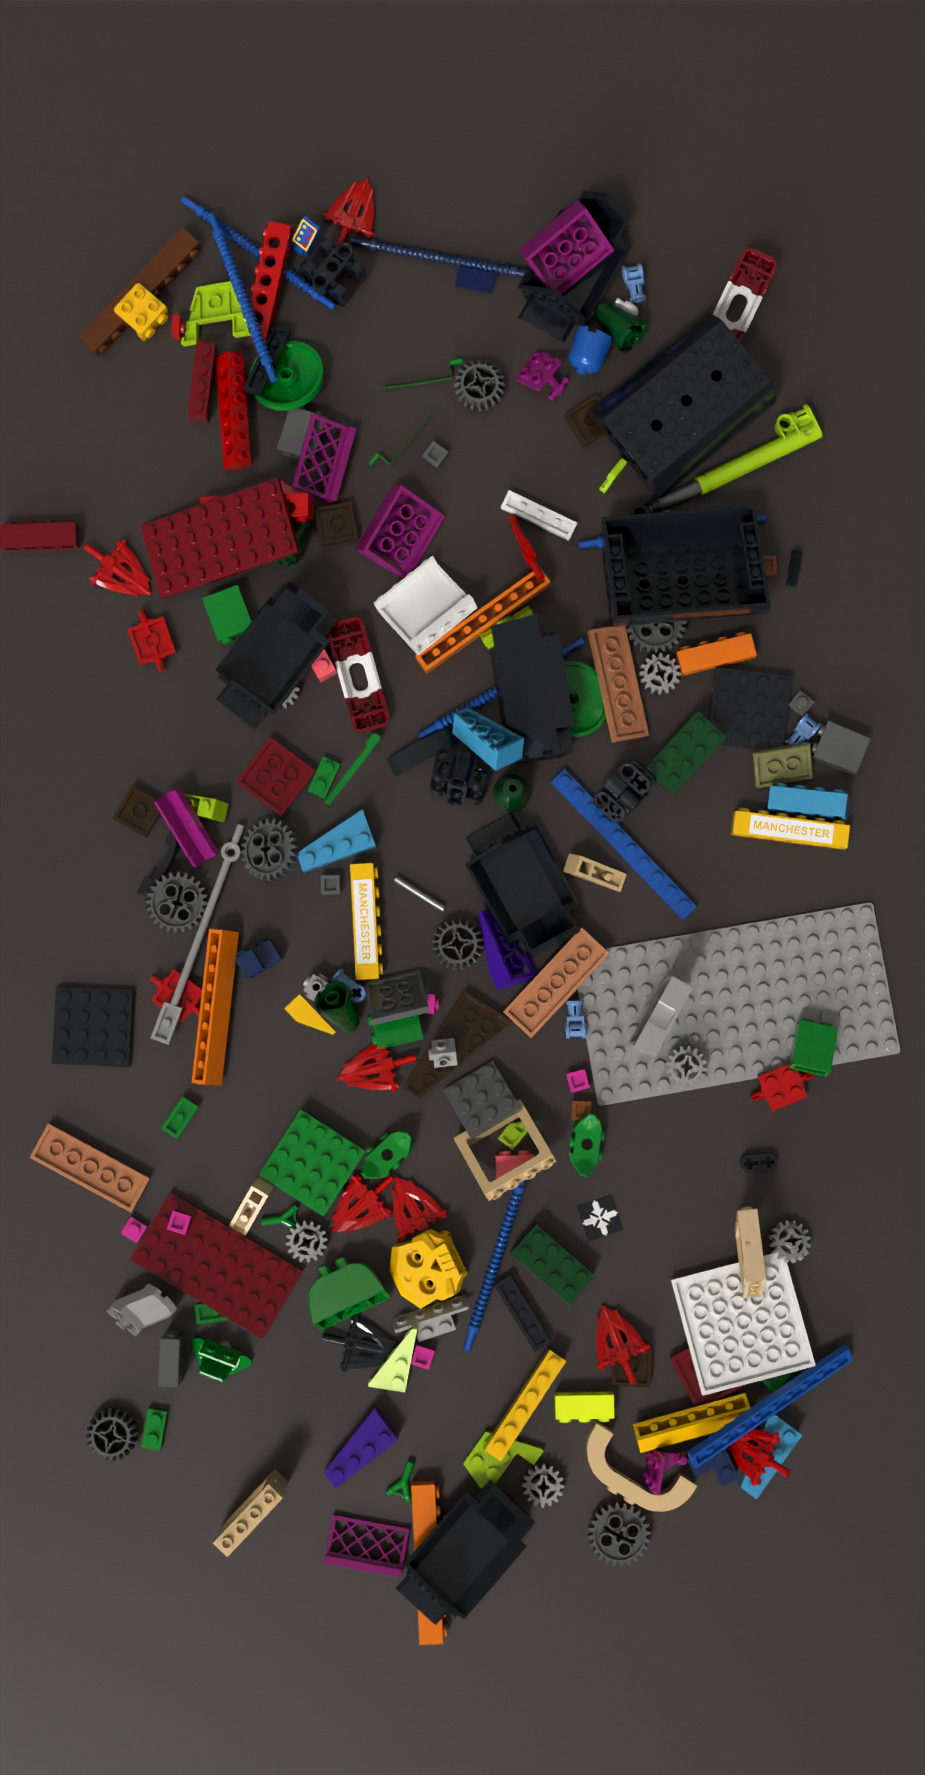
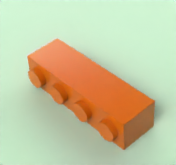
[675,632,757,676]

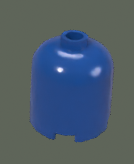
[568,326,613,375]

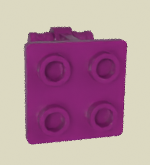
[515,350,569,401]
[643,1449,687,1495]

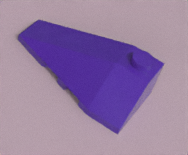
[479,910,538,990]

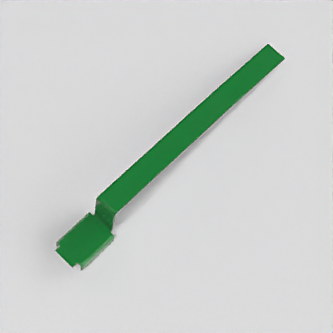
[383,359,464,389]
[369,411,435,467]
[324,733,381,805]

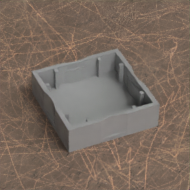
[628,976,693,1057]

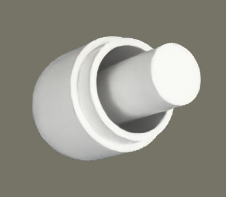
[614,298,639,316]

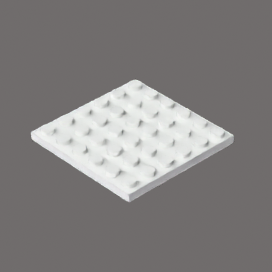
[671,1253,816,1396]

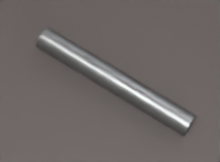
[394,875,446,912]

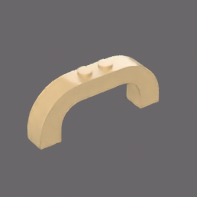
[586,1420,697,1512]

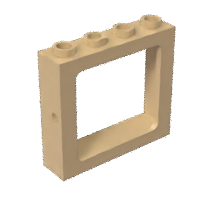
[453,1099,556,1201]
[734,1207,766,1298]
[213,1469,289,1557]

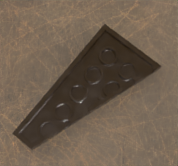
[402,991,513,1099]

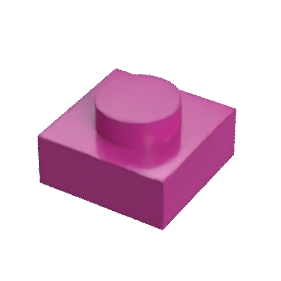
[427,994,439,1014]
[566,1069,590,1093]
[167,1210,192,1235]
[121,1216,148,1243]
[411,1344,435,1370]

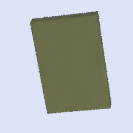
[752,742,813,788]

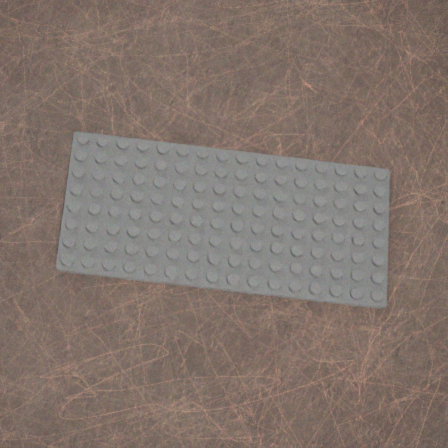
[577,902,900,1106]

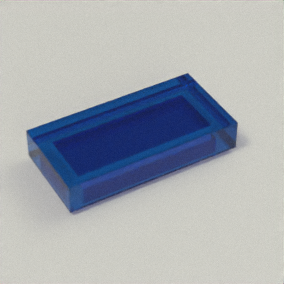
[455,267,496,294]

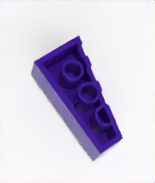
[324,1405,399,1489]

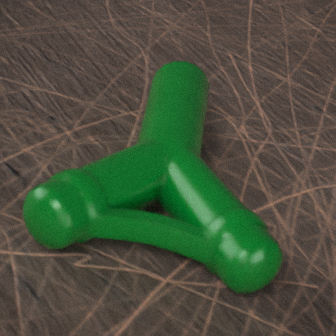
[261,1204,299,1228]
[386,1461,415,1502]

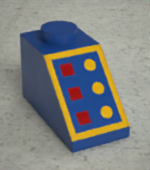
[292,216,322,258]

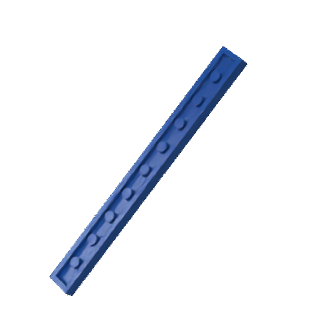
[550,769,697,920]
[687,1344,852,1469]

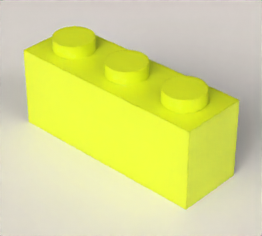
[554,1391,614,1423]

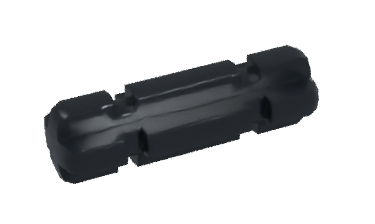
[786,550,802,587]

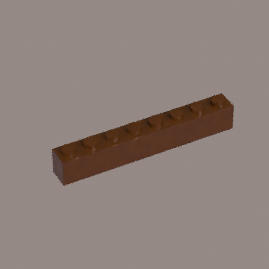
[78,227,201,357]

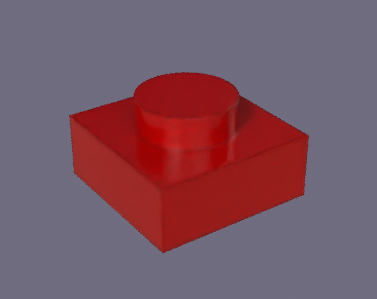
[171,315,185,340]

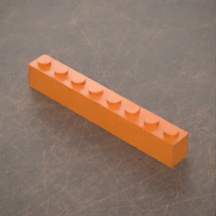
[415,566,551,674]
[192,929,239,1086]
[411,1480,447,1645]

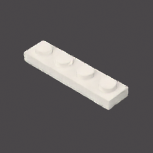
[501,490,577,541]

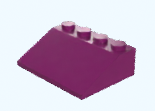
[518,200,614,294]
[355,485,445,579]

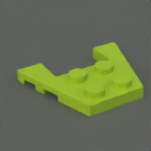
[181,281,252,347]
[463,1430,544,1489]

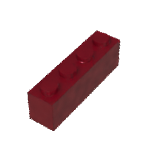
[187,341,218,423]
[0,519,79,551]

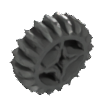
[454,359,505,412]
[432,918,484,970]
[85,1408,139,1462]

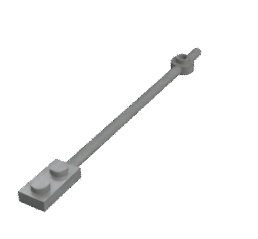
[151,824,244,1045]

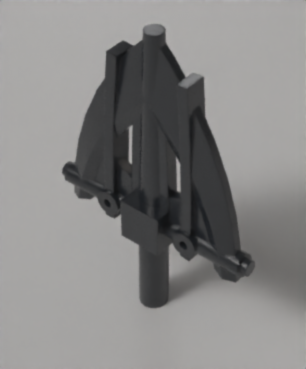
[321,1314,396,1372]

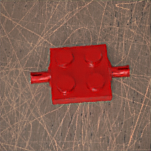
[127,609,177,673]
[149,969,202,1023]
[750,1062,814,1111]

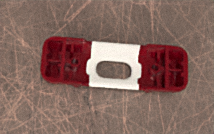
[713,248,777,343]
[327,617,390,733]

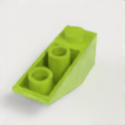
[184,794,229,822]

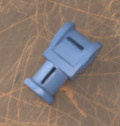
[622,263,646,304]
[784,713,821,745]
[330,968,366,1003]
[565,1001,586,1039]

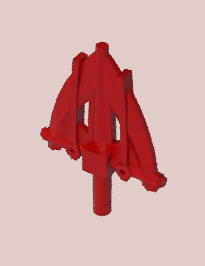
[322,178,374,247]
[508,514,545,581]
[83,539,152,598]
[337,1044,417,1093]
[331,1174,395,1234]
[391,1176,448,1241]
[596,1305,650,1385]
[726,1429,791,1486]

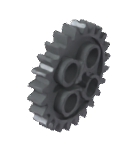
[626,621,687,654]
[241,819,300,881]
[145,870,208,933]
[587,1501,651,1567]

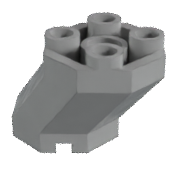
[107,1283,177,1336]

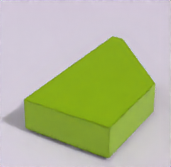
[599,458,627,494]
[498,1121,535,1150]

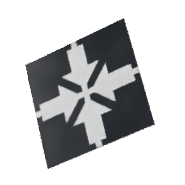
[577,1195,623,1241]

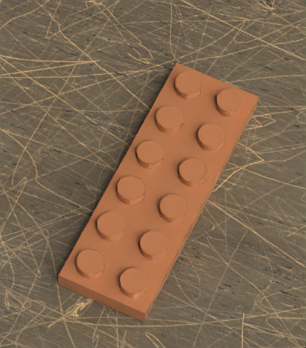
[588,626,649,743]
[503,927,610,1038]
[29,1123,151,1213]

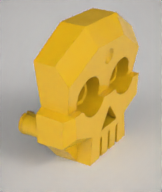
[389,1229,468,1309]

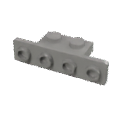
[392,1295,469,1342]

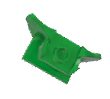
[569,1113,605,1177]
[361,1130,412,1179]
[191,1337,252,1383]

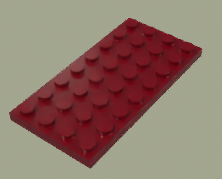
[140,478,300,599]
[130,1192,303,1339]

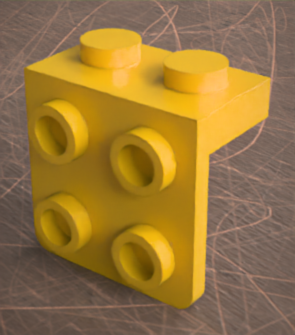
[114,283,169,341]

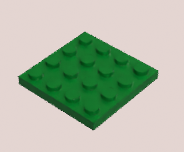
[259,1109,366,1217]

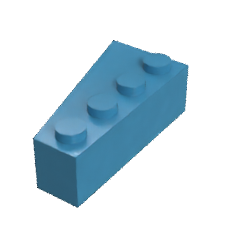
[452,707,524,771]
[768,783,850,821]
[297,809,376,873]
[738,1414,802,1499]

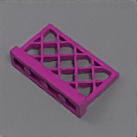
[291,414,356,503]
[324,1515,410,1578]

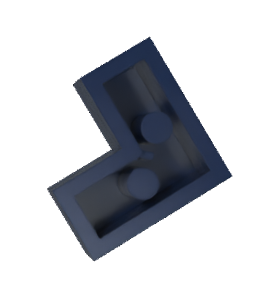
[235,938,283,980]
[685,1449,739,1486]

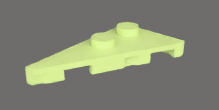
[368,1326,417,1392]

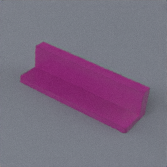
[154,787,219,867]

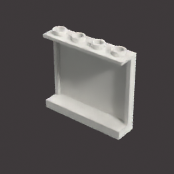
[374,556,477,656]

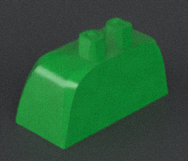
[307,1257,391,1330]

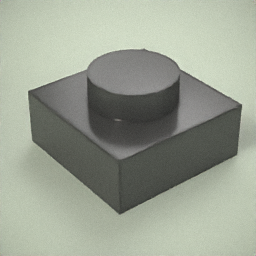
[422,441,449,469]
[788,690,815,717]
[320,875,340,895]

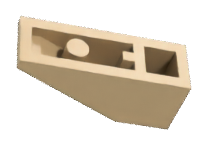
[563,854,627,892]
[229,1175,275,1236]

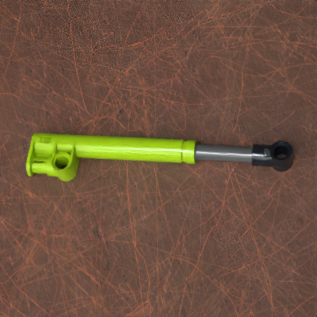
[631,404,822,515]

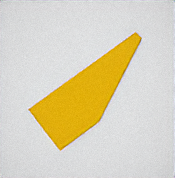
[284,994,335,1035]

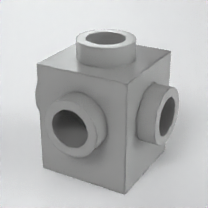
[303,973,329,1001]
[428,1038,458,1068]

